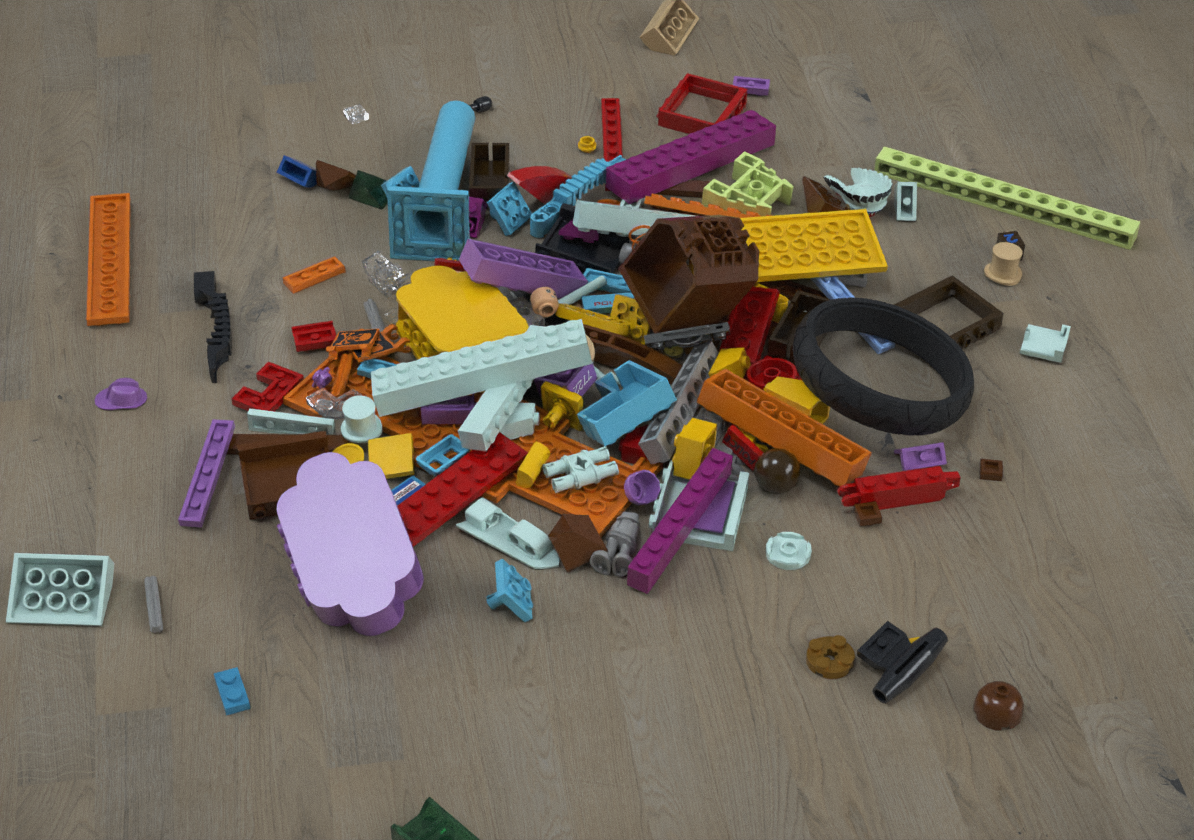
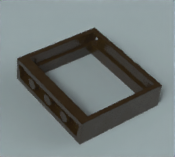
[894,275,1004,349]

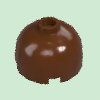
[973,681,1024,731]

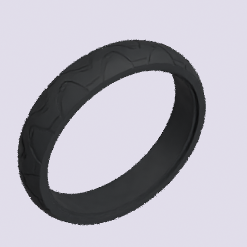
[793,297,974,436]

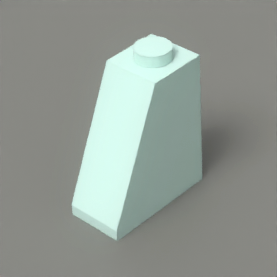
[499,403,540,440]

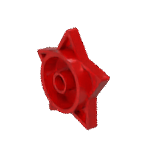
[743,355,802,390]

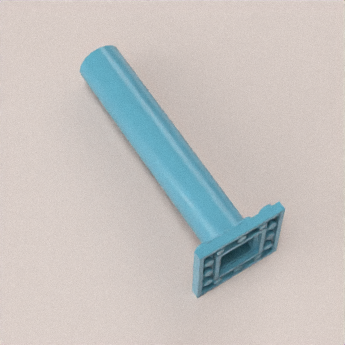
[387,101,475,261]

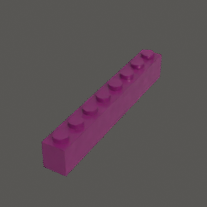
[627,448,733,594]

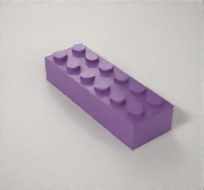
[459,239,588,299]

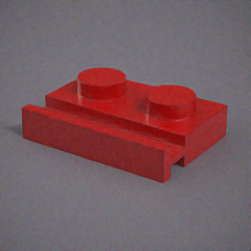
[291,320,336,352]

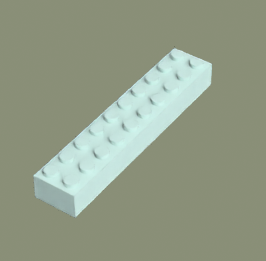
[371,319,592,417]

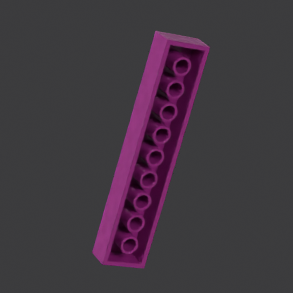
[606,110,776,204]

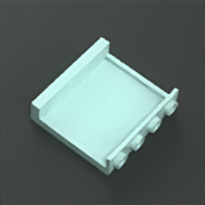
[649,460,749,551]

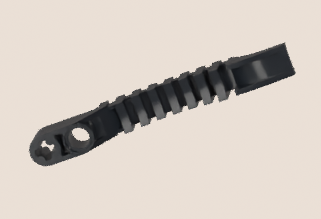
[194,271,232,383]

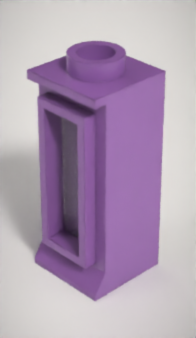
[421,394,477,424]

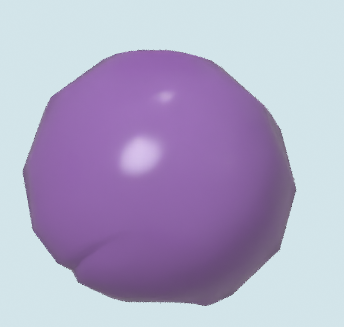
[624,470,660,505]

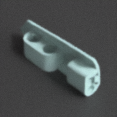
[456,498,560,569]

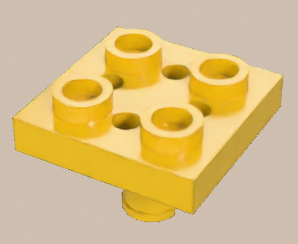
[610,294,651,345]
[541,381,583,431]

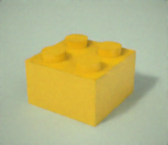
[672,418,717,479]

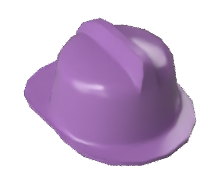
[95,378,147,410]

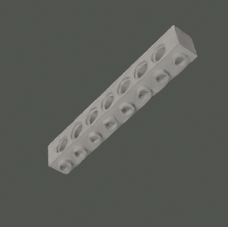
[638,340,719,464]

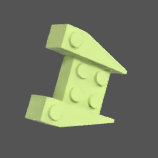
[701,151,794,216]

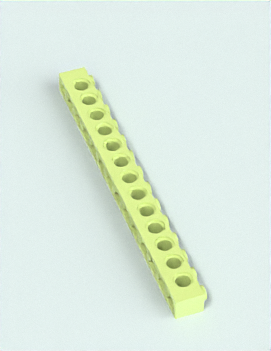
[874,146,1140,250]

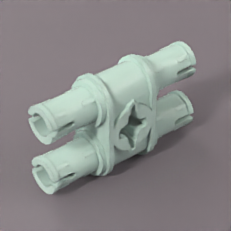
[543,446,619,493]

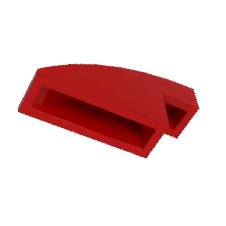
[507,166,572,205]

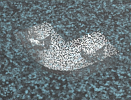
[306,388,363,419]

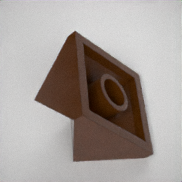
[316,160,365,191]
[548,514,608,573]

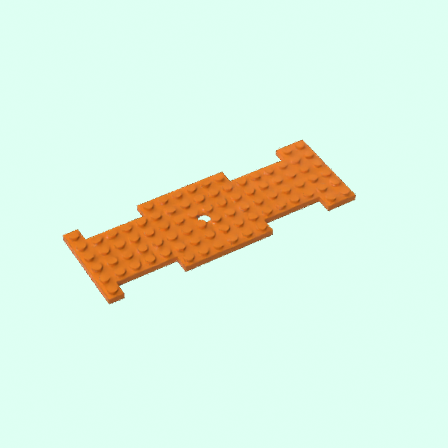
[283,328,663,537]

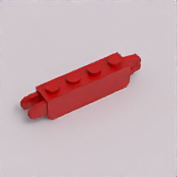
[837,466,961,510]

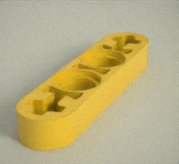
[555,303,630,335]

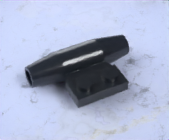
[857,621,948,704]

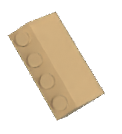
[640,0,699,55]

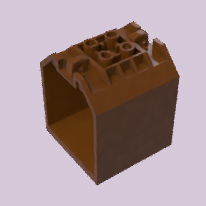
[618,215,759,334]

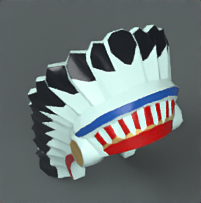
[823,168,893,217]

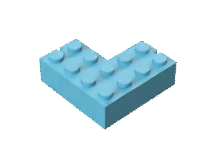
[576,360,677,446]

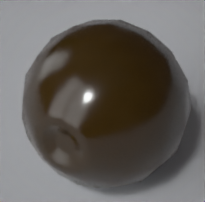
[754,448,800,494]

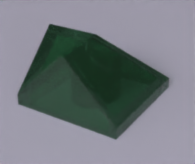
[349,170,388,210]

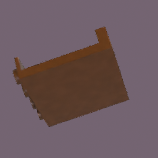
[237,431,329,520]

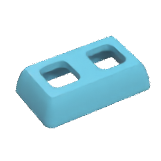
[416,434,470,477]

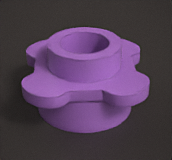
[312,367,332,389]

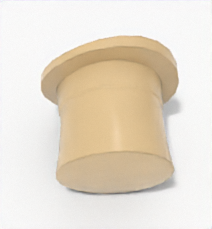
[984,242,1023,286]

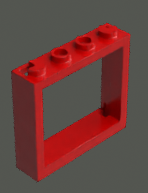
[656,73,748,134]

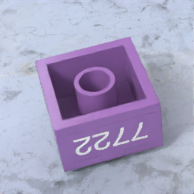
[534,364,597,398]

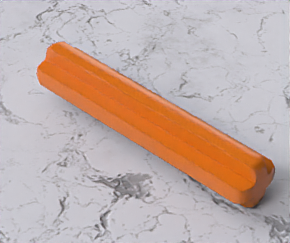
[330,353,354,402]

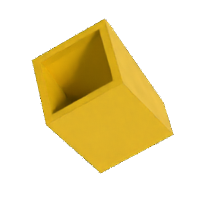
[764,376,830,424]

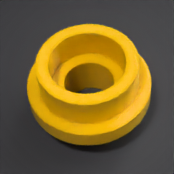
[578,136,597,153]

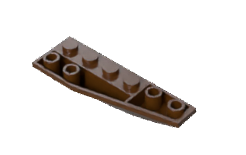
[583,324,682,385]

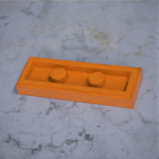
[283,256,346,294]

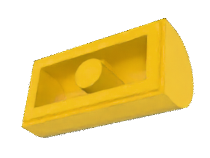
[516,442,550,488]

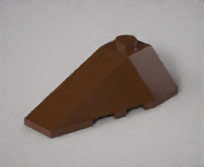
[802,176,851,213]

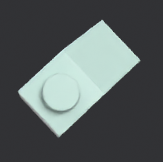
[894,182,917,221]

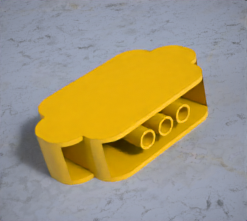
[396,266,529,393]

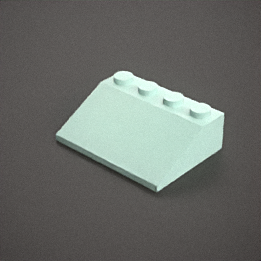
[6,553,115,626]

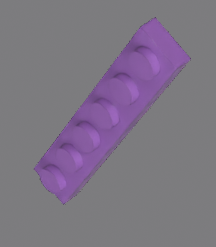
[178,419,235,527]

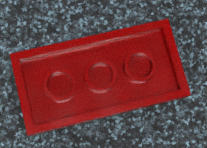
[719,287,780,366]

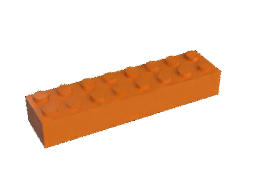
[697,369,872,486]

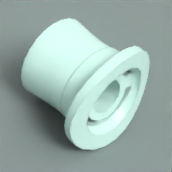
[341,395,382,443]

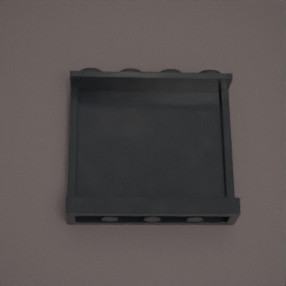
[535,203,635,274]

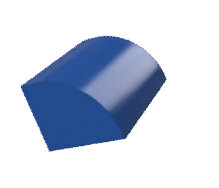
[277,155,317,188]

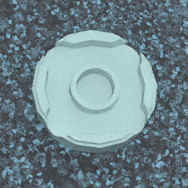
[765,532,812,570]

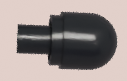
[469,96,492,112]

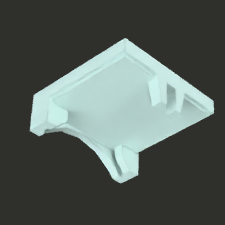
[1020,324,1071,363]

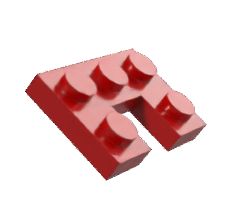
[232,361,304,412]

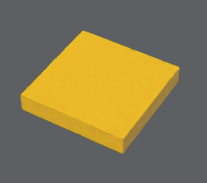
[368,433,414,479]

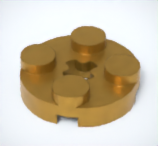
[806,635,855,679]

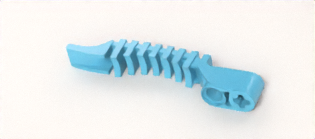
[530,155,626,238]

